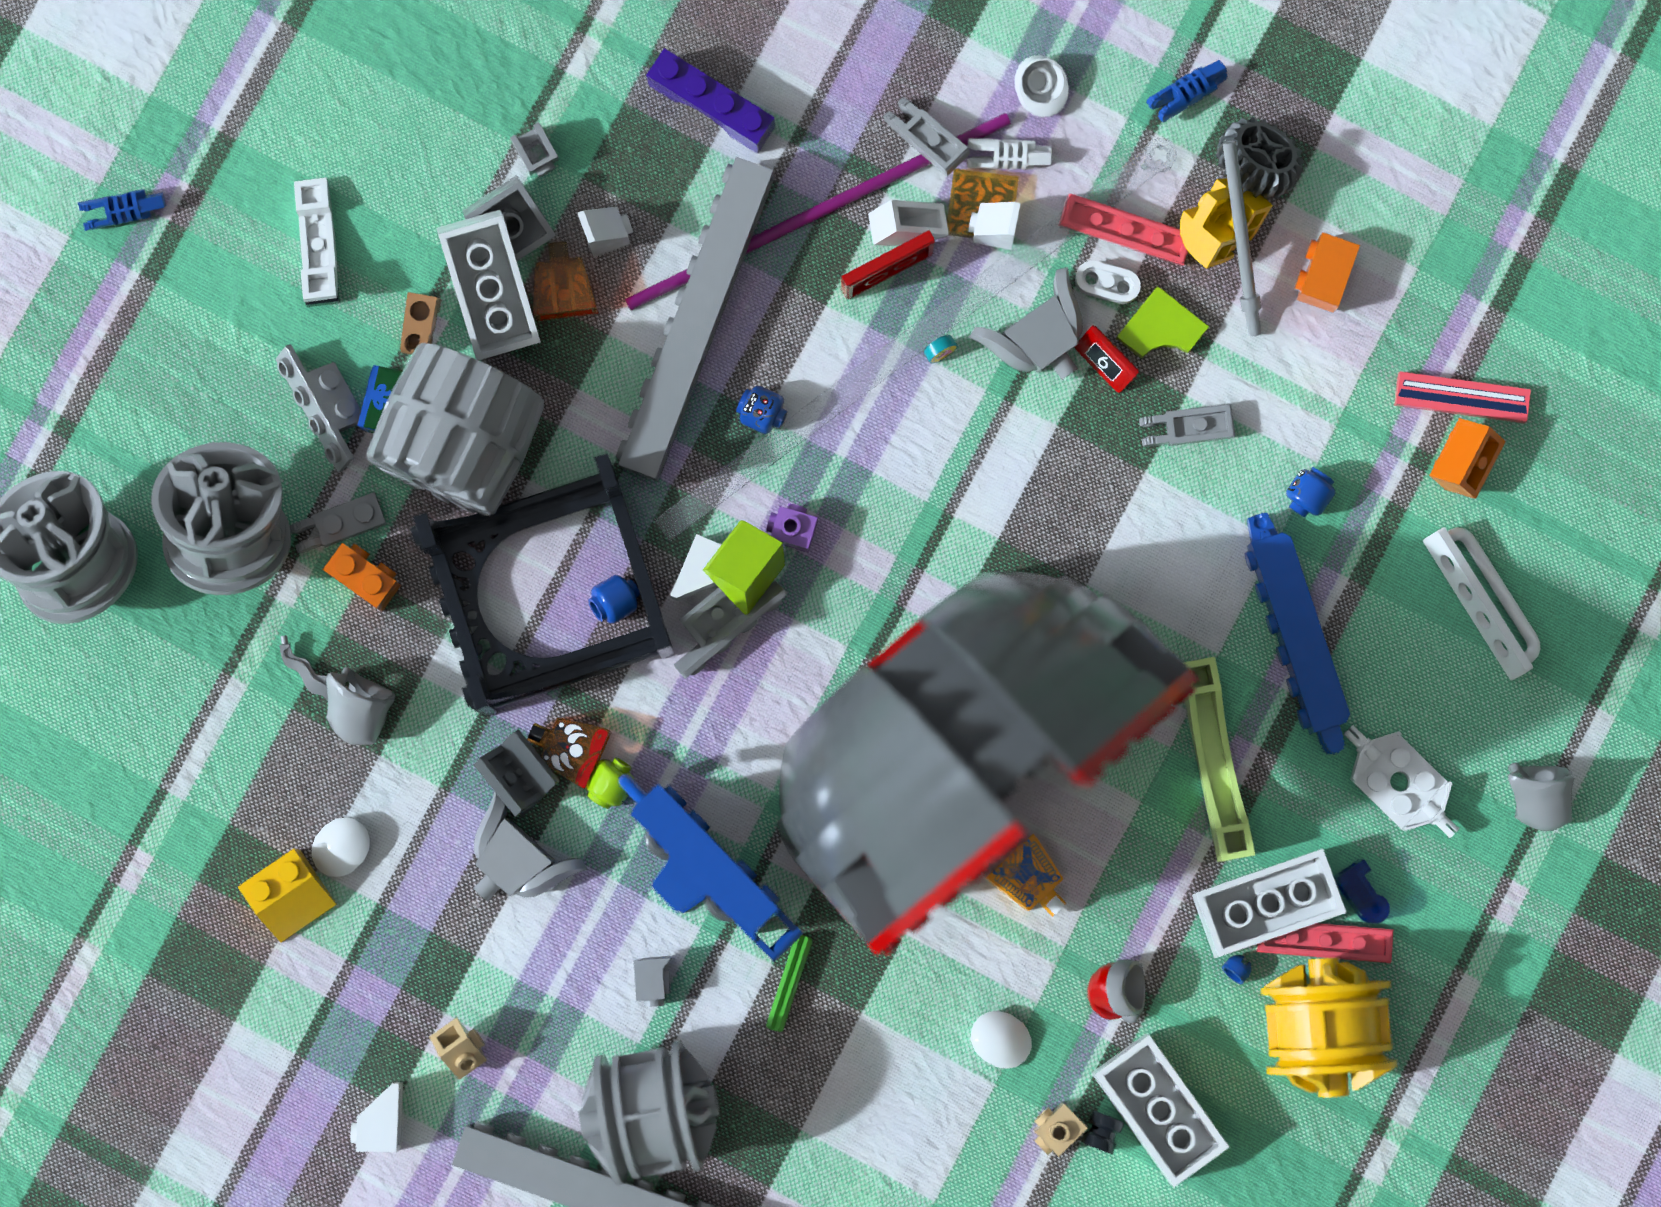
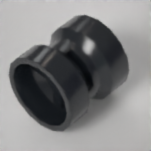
[1081,1110,1125,1154]

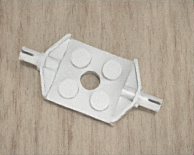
[1343,724,1460,838]

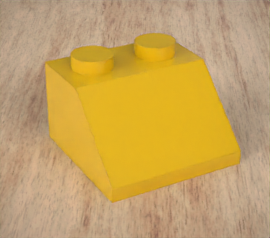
[238,849,337,943]

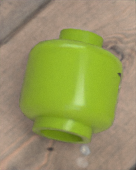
[586,757,635,809]

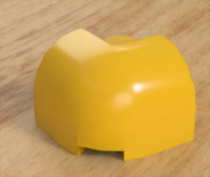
[1180,178,1273,269]

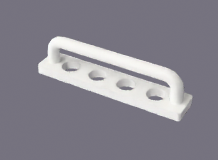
[1423,527,1541,680]

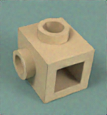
[429,1017,487,1080]
[1033,1102,1088,1157]

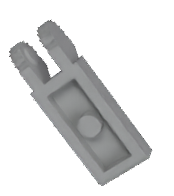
[883,98,970,176]
[1139,404,1235,447]
[289,492,387,553]

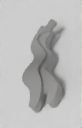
[279,635,328,701]

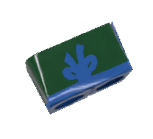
[357,365,403,434]

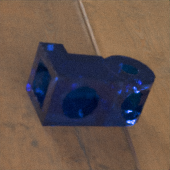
[1333,859,1390,923]

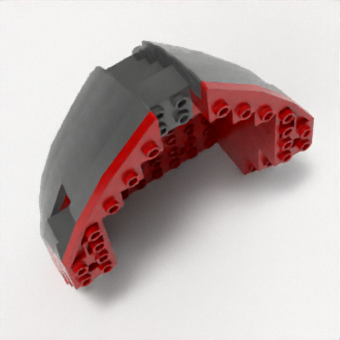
[777,571,1198,956]

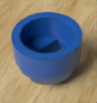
[1222,955,1252,985]

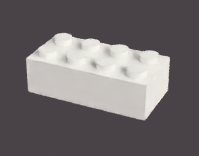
[436,210,540,360]
[1192,849,1346,958]
[1091,1034,1229,1187]

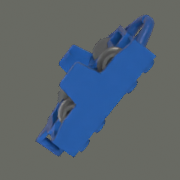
[618,774,803,962]

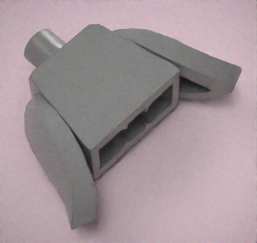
[968,267,1083,380]
[473,791,588,901]

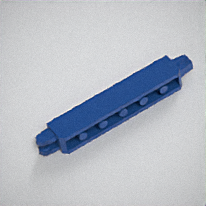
[1244,512,1350,755]

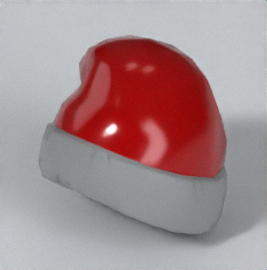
[1087,959,1145,1023]

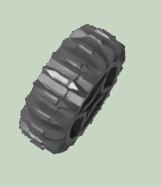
[1215,117,1304,200]

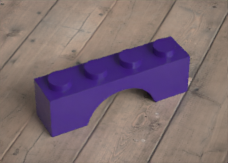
[646,48,775,154]

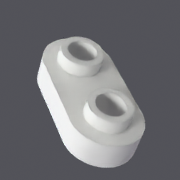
[1075,261,1141,304]

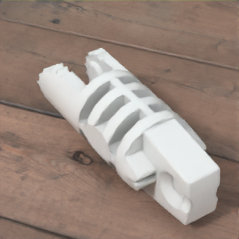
[967,138,1052,170]

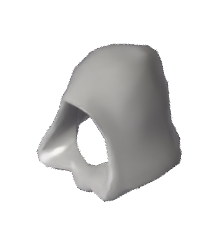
[326,667,395,745]
[1508,763,1574,831]

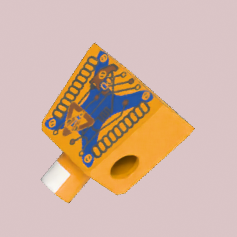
[985,834,1067,917]

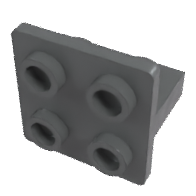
[473,730,559,817]

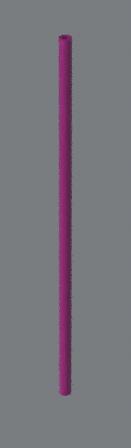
[625,113,1011,311]

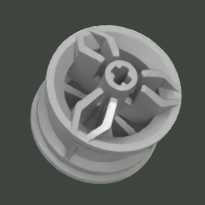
[151,442,291,595]
[0,471,138,624]
[579,1041,720,1185]

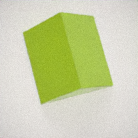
[703,520,785,615]

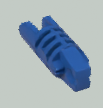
[1146,60,1228,122]
[78,189,166,231]

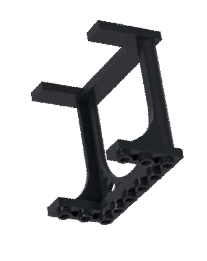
[410,454,675,717]

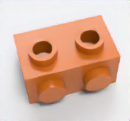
[1294,232,1360,313]
[1429,418,1506,499]
[322,543,401,612]

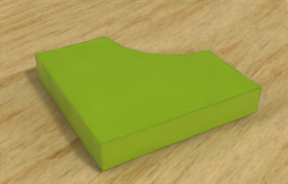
[1116,286,1209,359]

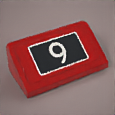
[1074,325,1139,393]

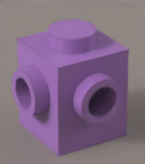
[766,503,818,553]

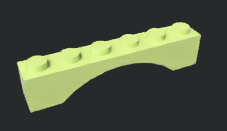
[1184,657,1255,862]

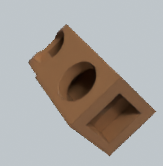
[401,292,441,355]

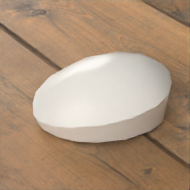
[1015,55,1069,117]
[311,817,370,877]
[971,1011,1032,1069]

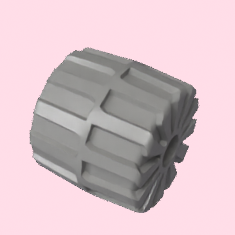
[366,343,544,516]

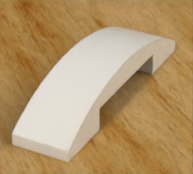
[294,177,338,302]

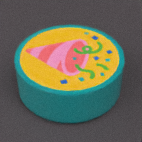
[924,335,958,364]

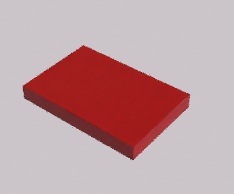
[841,230,935,300]

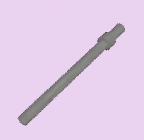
[1222,140,1261,336]

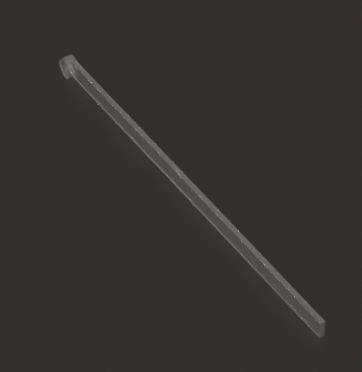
[654,138,1177,542]

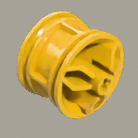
[1260,958,1398,1097]

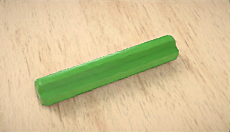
[766,935,812,1032]

